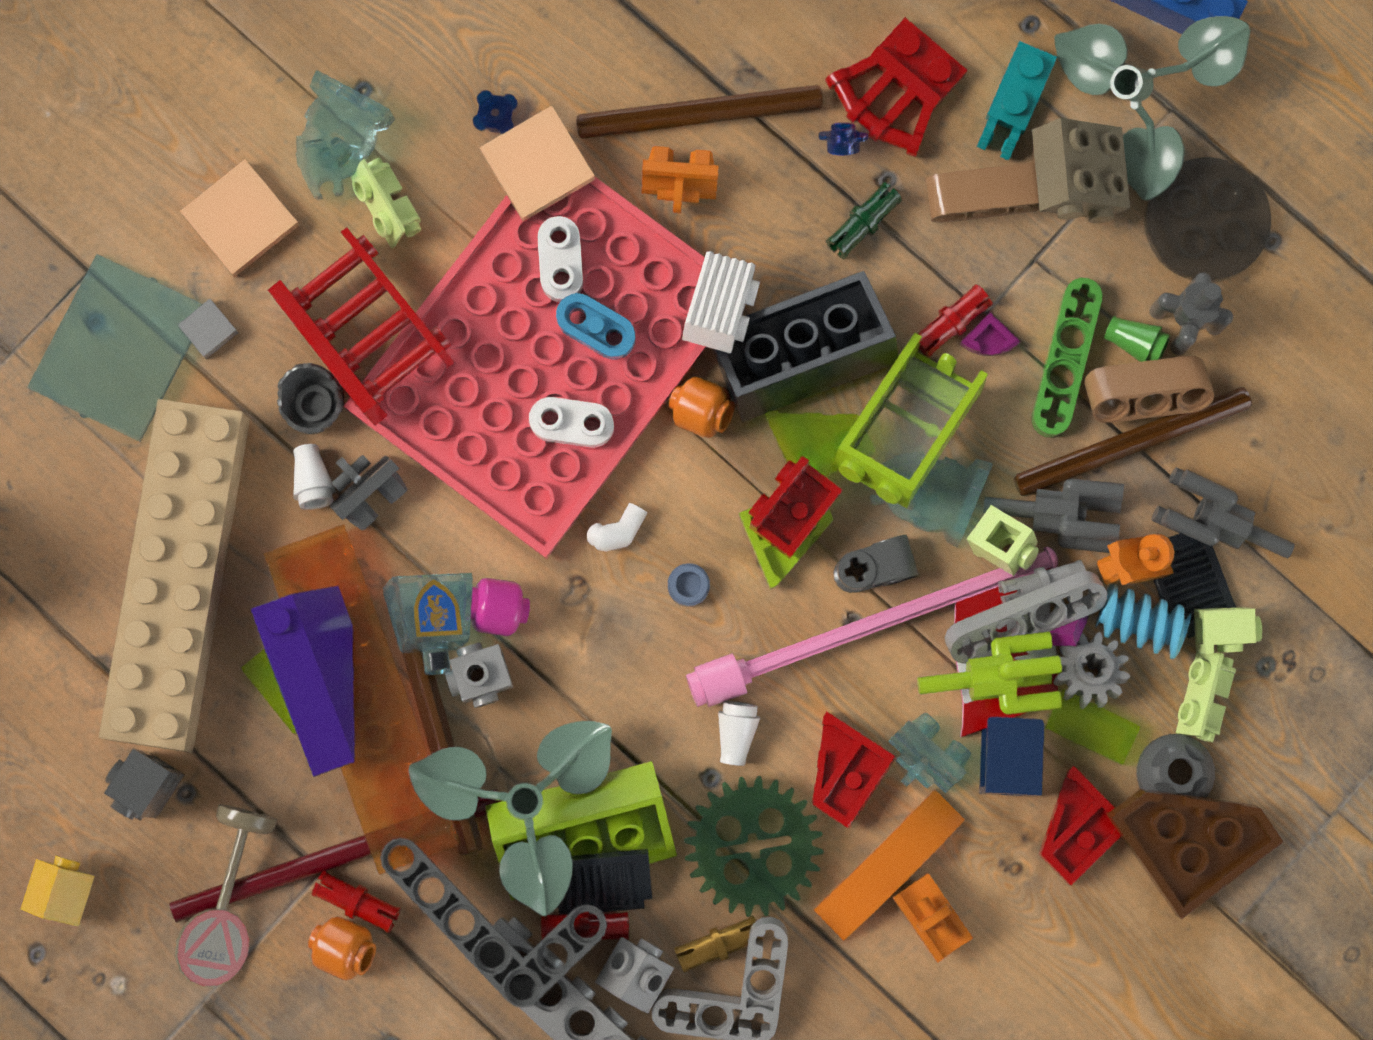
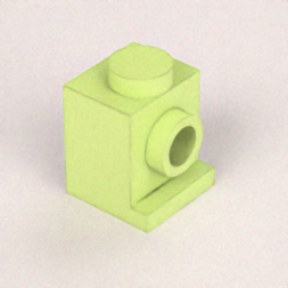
[967,505,1039,576]
[1194,607,1262,654]

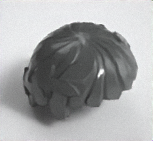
[277,363,345,434]

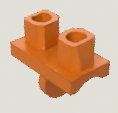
[641,146,719,214]
[1097,533,1174,586]
[892,873,973,963]

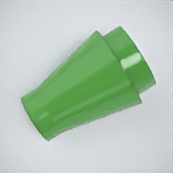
[1104,316,1171,362]

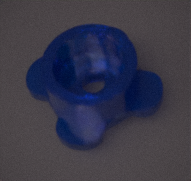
[473,90,518,134]
[818,122,868,156]

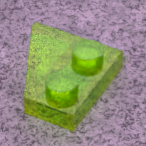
[764,411,876,477]

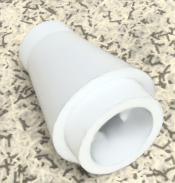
[293,444,335,510]
[718,701,760,766]

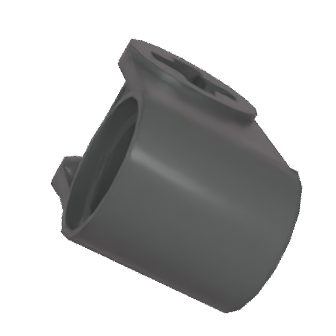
[833,534,919,593]

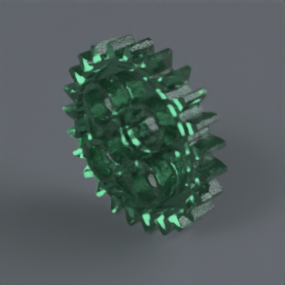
[684,776,824,917]

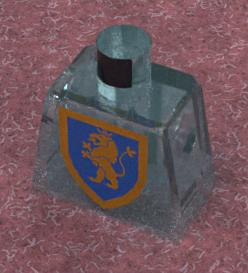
[383,573,473,675]

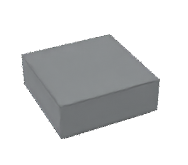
[178,299,238,359]

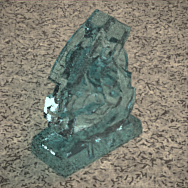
[296,70,395,200]
[865,452,993,548]

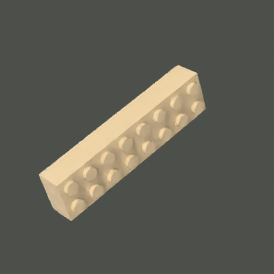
[98,399,250,753]

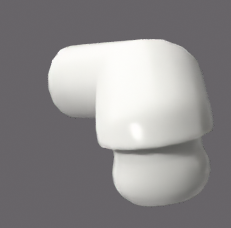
[587,503,647,552]

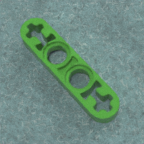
[1031,277,1102,438]

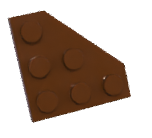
[1106,789,1283,919]

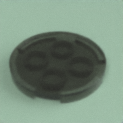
[1144,157,1271,282]

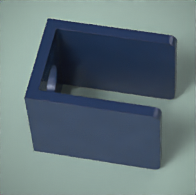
[979,717,1044,797]

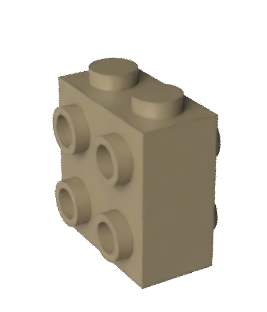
[1032,118,1130,223]

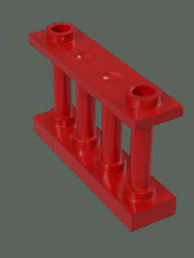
[267,227,455,426]

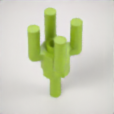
[917,631,1062,714]

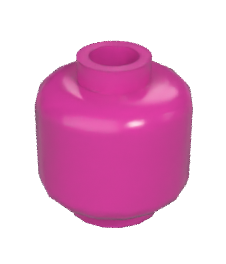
[465,578,530,636]

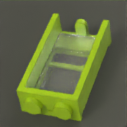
[833,333,988,509]

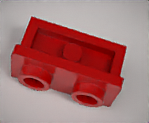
[748,456,843,559]

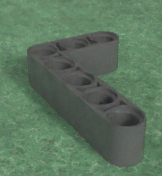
[381,838,607,1008]

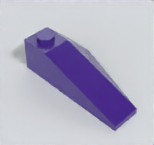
[251,586,355,777]

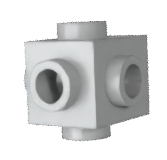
[445,643,514,708]
[595,937,674,1014]

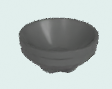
[1136,734,1215,798]

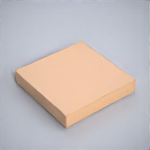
[479,106,595,221]
[180,159,299,277]

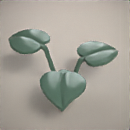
[1055,16,1251,200]
[409,721,612,916]

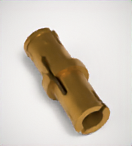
[674,915,764,973]

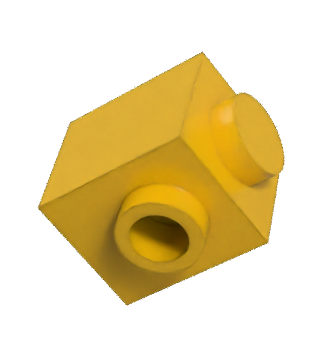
[21,855,95,927]

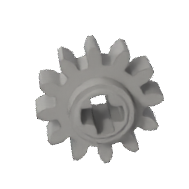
[1053,632,1130,709]

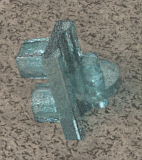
[888,713,971,793]

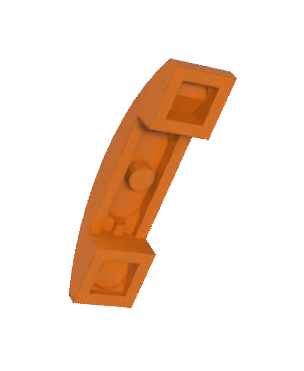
[813,789,965,941]

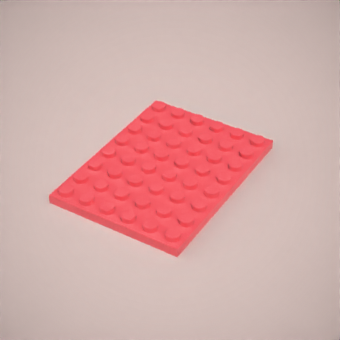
[343,177,707,559]

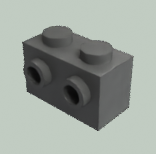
[104,749,185,821]

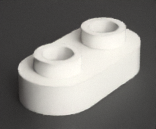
[538,216,583,302]
[529,397,614,448]

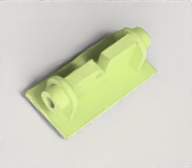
[351,158,422,249]
[1176,652,1236,743]

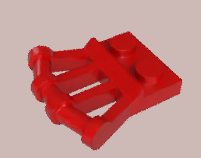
[825,17,968,158]

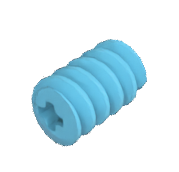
[1095,583,1191,660]

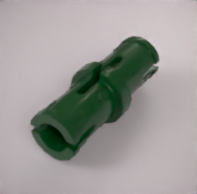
[826,182,902,259]

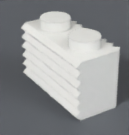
[682,251,760,353]

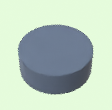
[667,563,710,607]

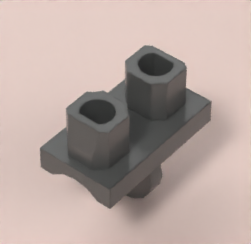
[329,455,408,531]

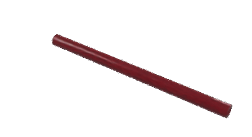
[169,789,501,923]

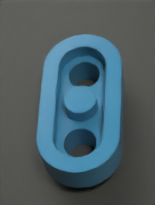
[556,293,635,360]

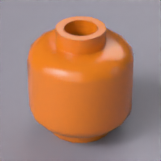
[669,377,735,438]
[308,916,376,981]

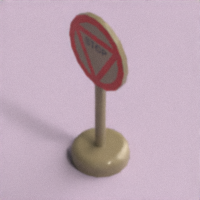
[175,804,278,986]

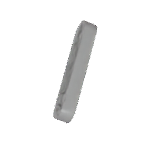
[945,571,1107,664]

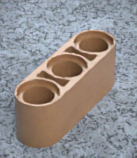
[925,162,1040,223]
[1084,356,1214,423]

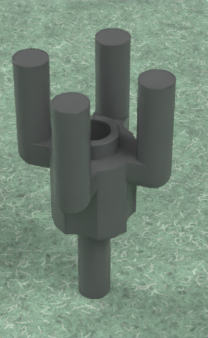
[1149,272,1233,355]
[1151,467,1295,559]
[983,479,1124,553]

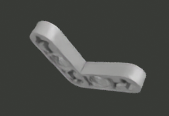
[652,917,788,1040]

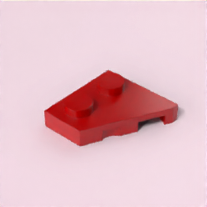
[812,711,896,829]
[1038,766,1121,886]

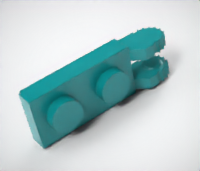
[976,41,1057,161]

